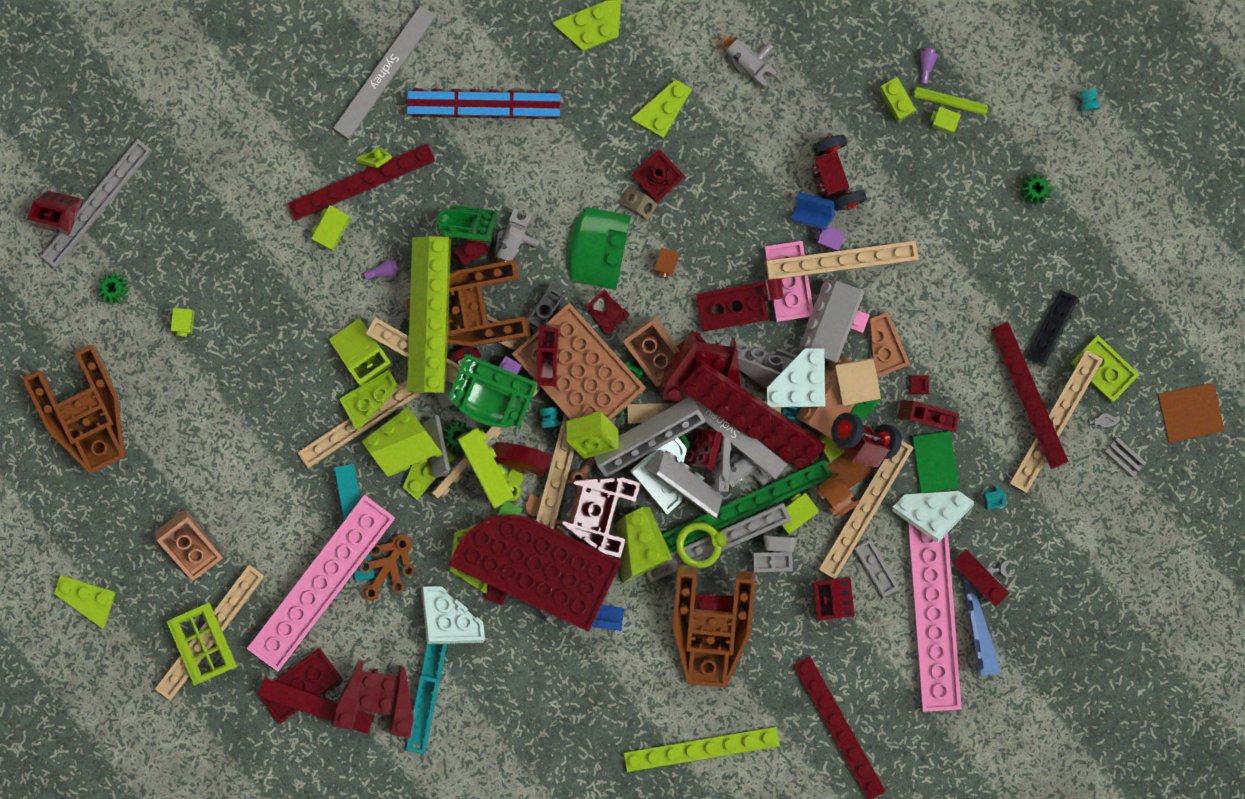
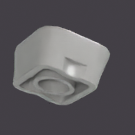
[763,534,797,552]

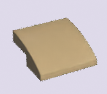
[835,358,881,406]

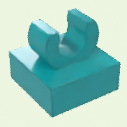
[782,407,802,426]
[985,485,1006,510]

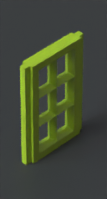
[167,603,237,686]

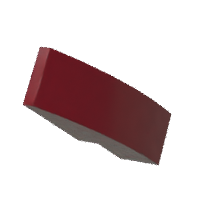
[537,324,560,386]
[493,442,552,478]

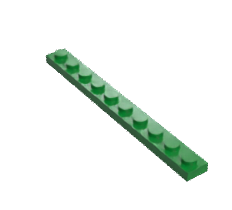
[662,460,832,552]

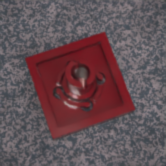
[632,149,685,203]
[685,428,723,470]

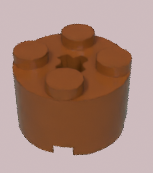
[817,472,859,517]

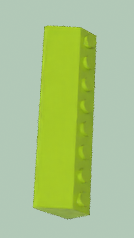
[407,236,451,393]

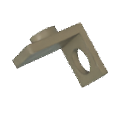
[619,187,658,220]

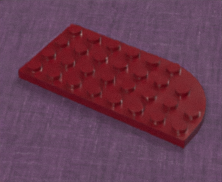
[448,514,622,632]

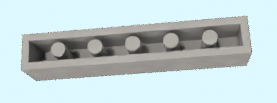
[594,397,706,477]

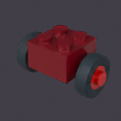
[811,134,867,211]
[831,413,902,468]

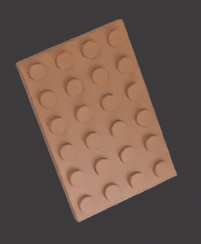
[512,303,646,421]

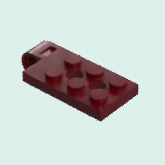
[696,278,784,332]

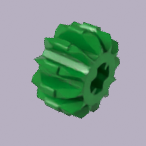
[1020,173,1053,206]
[96,272,130,305]
[443,420,472,453]

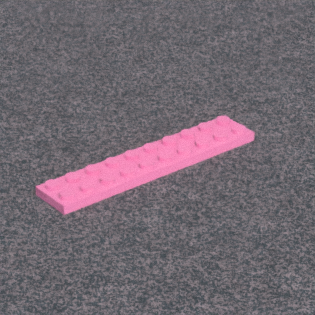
[247,494,395,672]
[908,522,962,712]

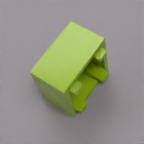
[566,411,619,459]

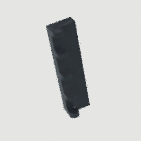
[1026,290,1080,368]

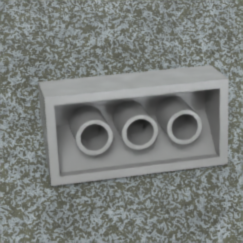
[798,279,865,363]
[645,450,723,518]

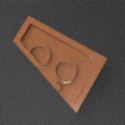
[870,312,910,378]

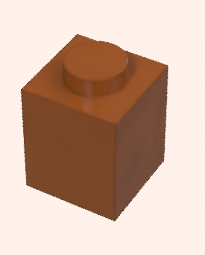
[654,247,680,279]

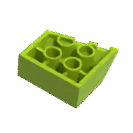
[362,407,443,477]
[616,507,673,584]

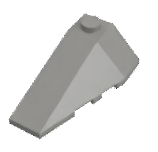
[720,340,797,388]

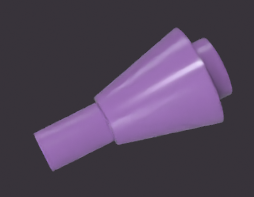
[920,48,939,84]
[364,258,400,280]

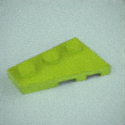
[631,79,692,138]
[340,370,399,431]
[54,575,116,629]

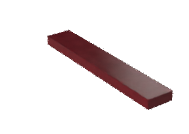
[258,677,375,734]

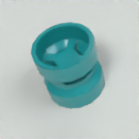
[1078,89,1100,112]
[539,407,560,429]

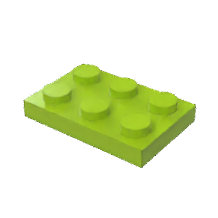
[1071,335,1140,403]

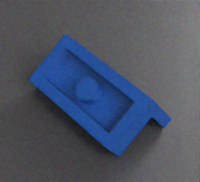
[791,192,835,230]
[591,605,624,631]

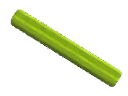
[913,87,988,115]

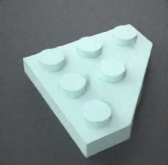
[766,348,825,407]
[630,438,686,515]
[892,491,974,543]
[421,586,485,644]

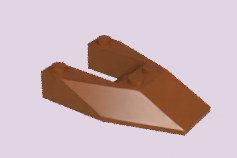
[406,260,532,347]
[23,345,125,474]
[673,565,756,688]

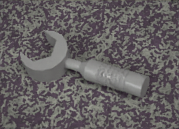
[985,560,1016,577]

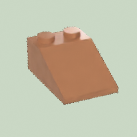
[623,315,680,387]
[155,509,223,581]

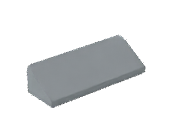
[423,415,450,477]

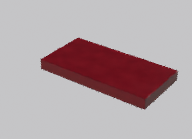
[257,647,343,725]

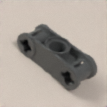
[528,283,568,334]

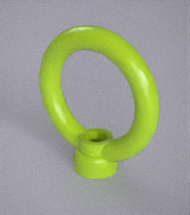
[676,522,727,569]

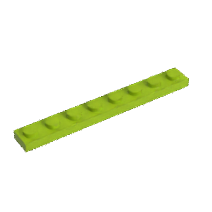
[624,727,780,772]

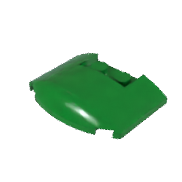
[436,205,498,243]
[566,207,631,290]
[448,354,538,428]

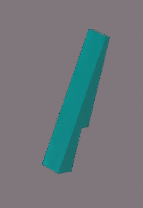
[334,464,375,582]
[406,644,447,755]

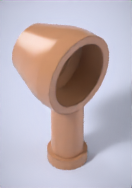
[569,457,596,488]

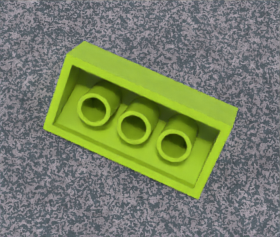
[456,427,515,508]

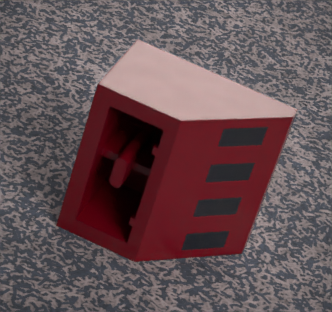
[27,191,82,235]
[812,578,855,621]

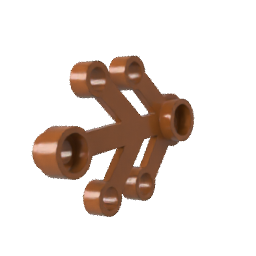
[359,534,414,601]

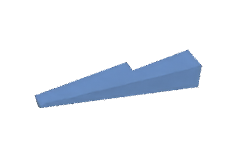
[964,578,1001,676]

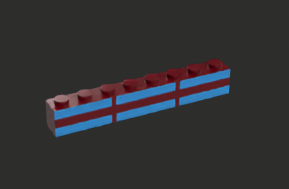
[407,88,561,119]

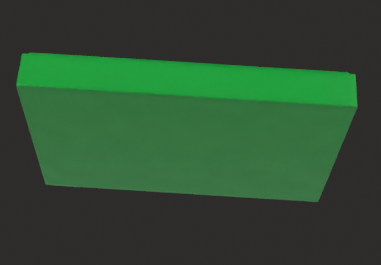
[912,431,959,493]

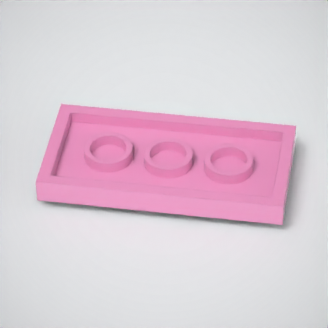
[764,241,813,322]

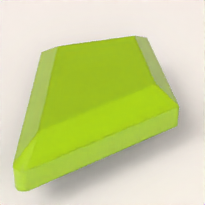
[355,147,392,168]

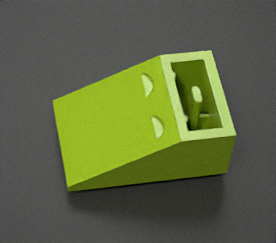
[329,318,393,386]

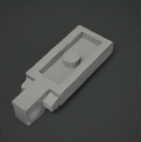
[712,437,731,492]

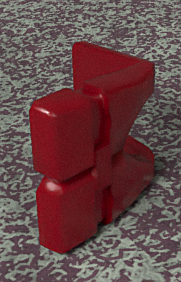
[586,289,630,335]

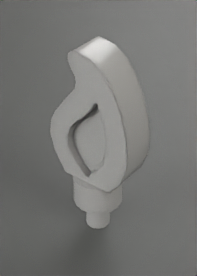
[1089,413,1120,428]

